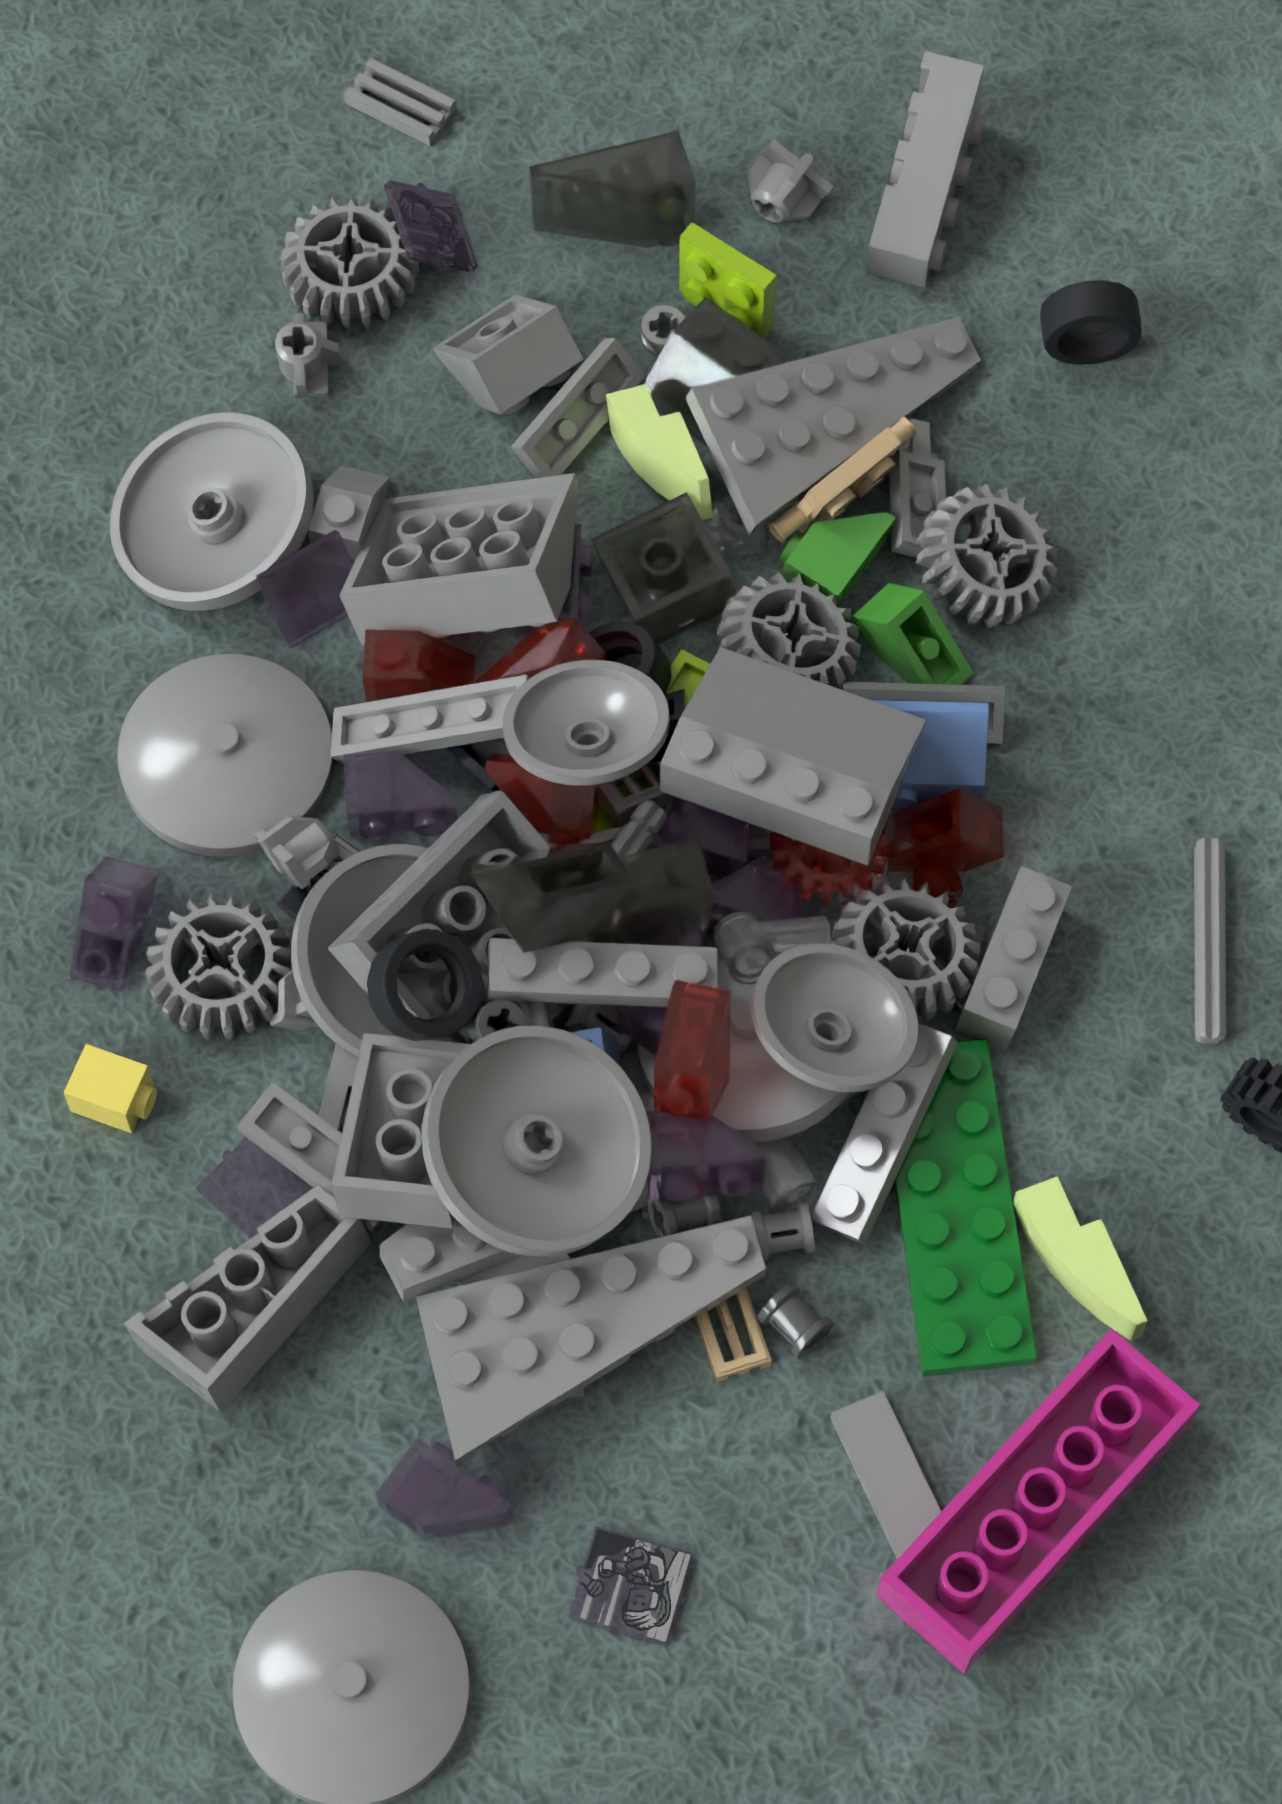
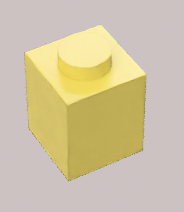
[64,1044,157,1133]

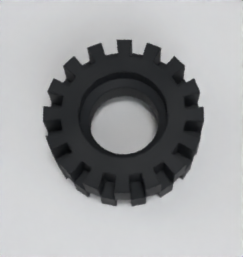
[1220,1057,1282,1153]

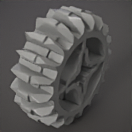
[280,195,419,331]
[916,484,1059,628]
[717,572,861,690]
[832,878,980,1023]
[145,893,292,1040]

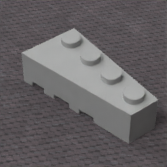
[866,51,986,288]
[124,1185,371,1413]

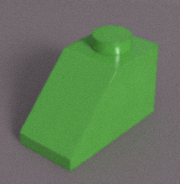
[779,512,896,608]
[852,583,974,685]

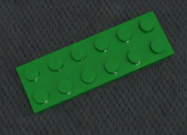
[894,1039,1037,1377]

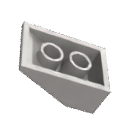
[331,1033,471,1229]

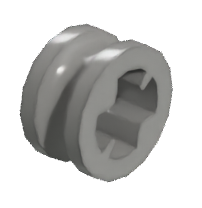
[641,305,687,357]

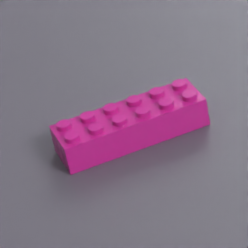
[876,1328,1201,1675]

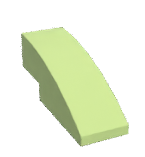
[606,384,713,520]
[1013,1176,1148,1341]

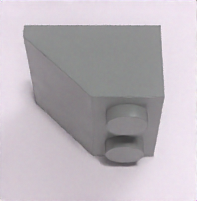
[433,295,584,414]

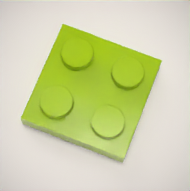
[679,222,777,343]

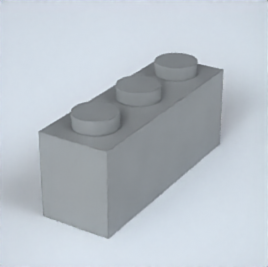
[954,866,1072,1051]

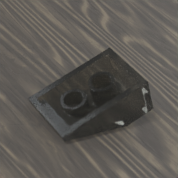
[529,131,695,248]

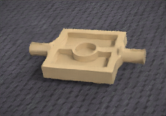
[769,417,917,542]

